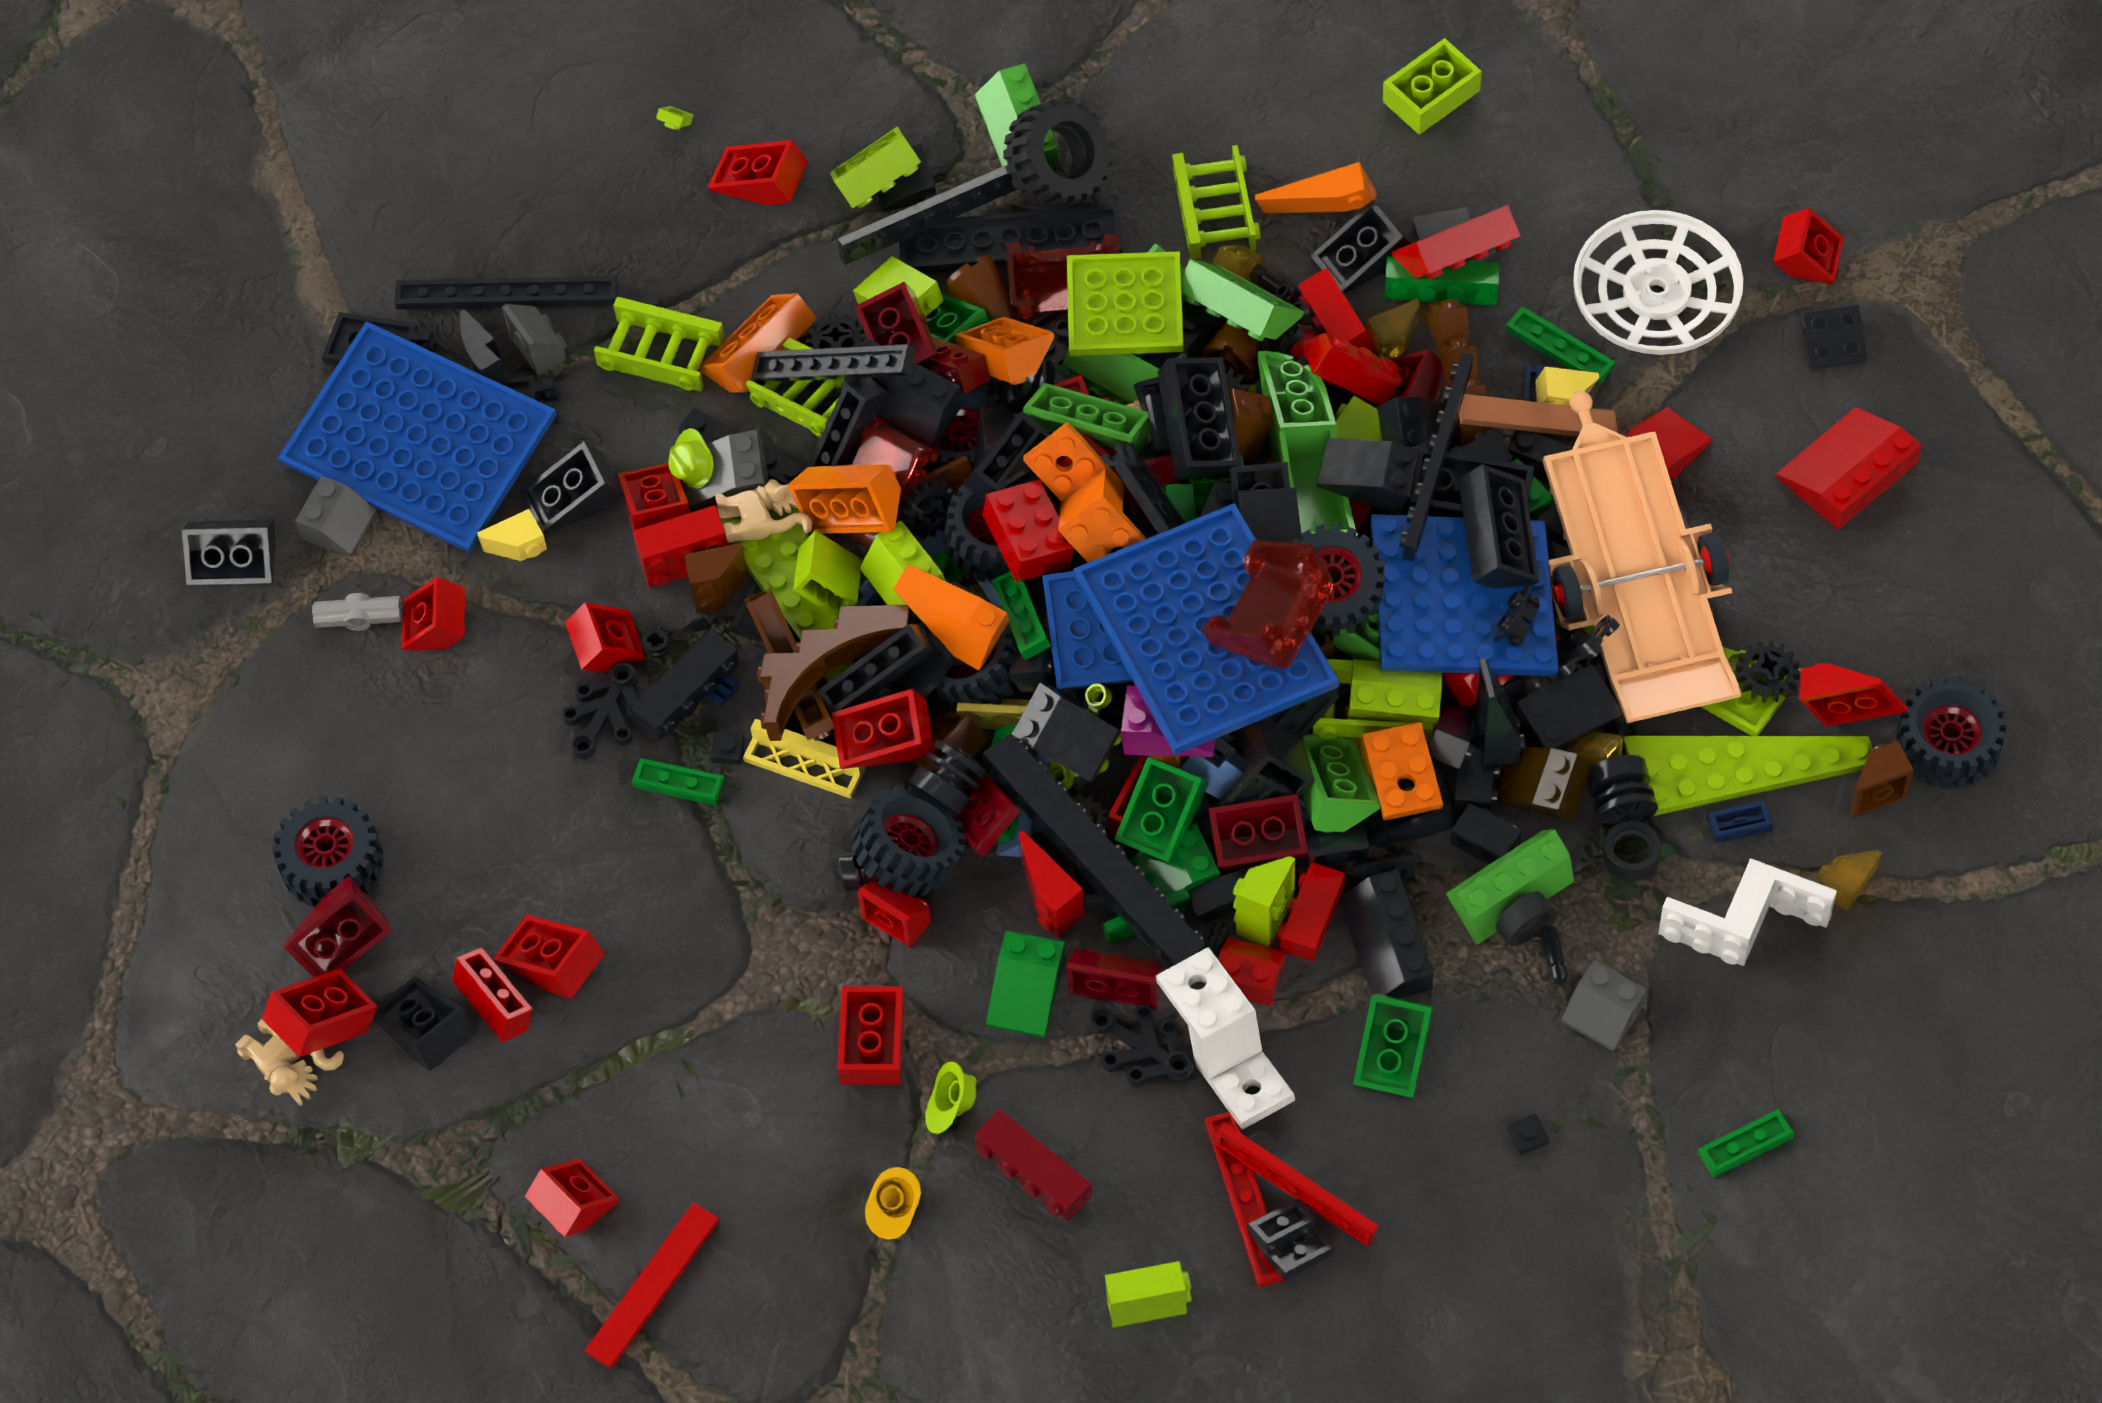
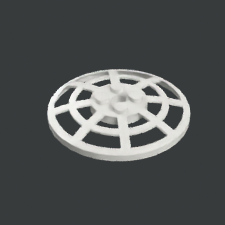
[1573,210,1743,355]

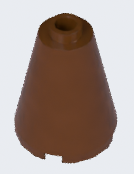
[945,255,1016,321]
[1202,319,1260,383]

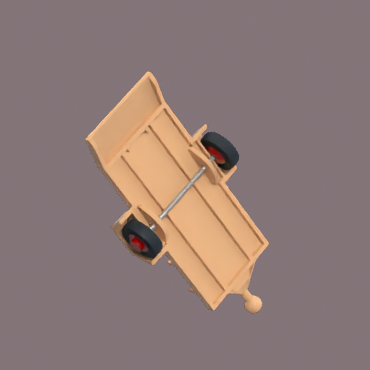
[1542,391,1741,723]

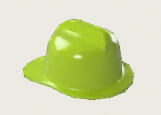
[668,428,714,489]
[925,1062,976,1134]

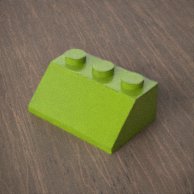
[830,126,921,208]
[860,521,946,617]
[1347,659,1442,727]
[1233,856,1295,947]

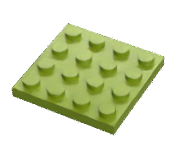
[1067,251,1183,356]

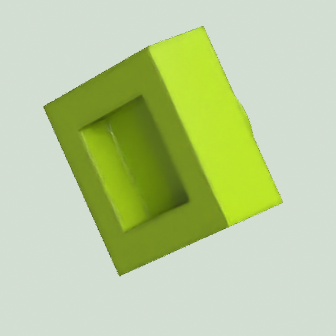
[656,106,694,130]

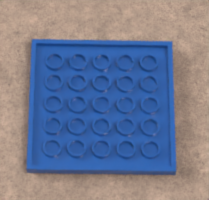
[1370,514,1558,676]

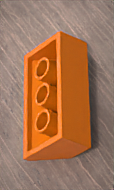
[699,293,817,393]
[954,317,1054,385]
[788,464,901,534]

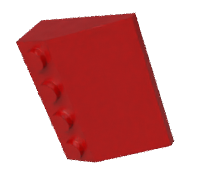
[1775,407,1922,530]

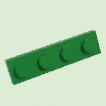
[1505,306,1615,387]
[992,571,1051,660]

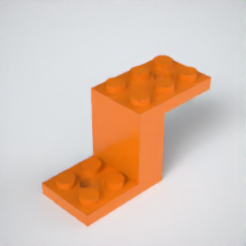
[1023,422,1147,563]
[1344,706,1443,821]

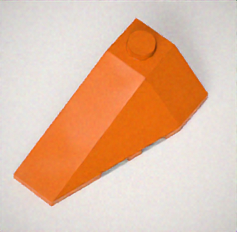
[1255,162,1377,214]
[893,564,1010,671]

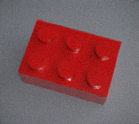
[982,479,1074,583]
[633,505,728,588]
[261,968,378,1057]
[838,986,905,1085]

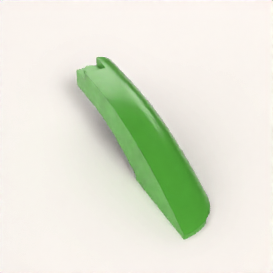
[1258,351,1358,597]

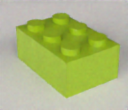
[1383,38,1482,135]

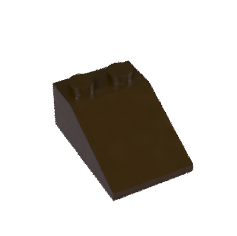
[1497,747,1592,821]

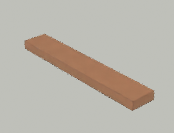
[1459,394,1618,437]

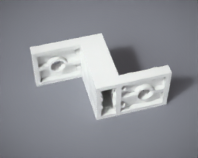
[1658,858,1837,966]
[1156,947,1295,1130]

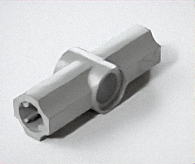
[312,593,403,631]

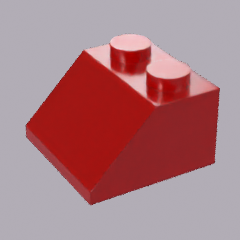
[1773,208,1844,284]
[401,577,466,651]
[565,602,646,673]
[857,879,931,948]
[1218,937,1287,1006]
[525,1158,620,1237]

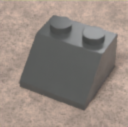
[502,304,567,376]
[295,476,377,557]
[1561,960,1647,1052]

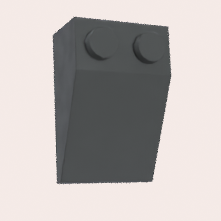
[683,430,769,510]

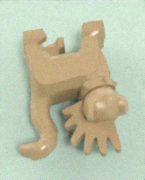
[715,479,813,543]
[235,1019,344,1106]

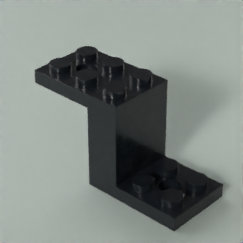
[1212,689,1340,808]

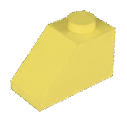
[1535,367,1599,406]
[477,509,547,561]

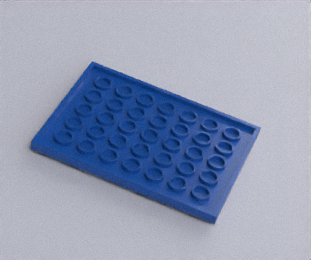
[278,321,557,553]
[1074,503,1339,755]

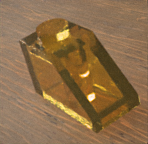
[1212,244,1265,280]
[1366,299,1420,359]
[1573,732,1623,767]
[1816,850,1882,911]

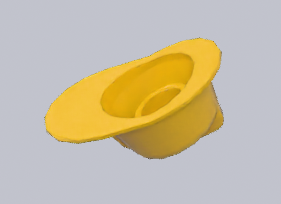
[865,1167,921,1240]

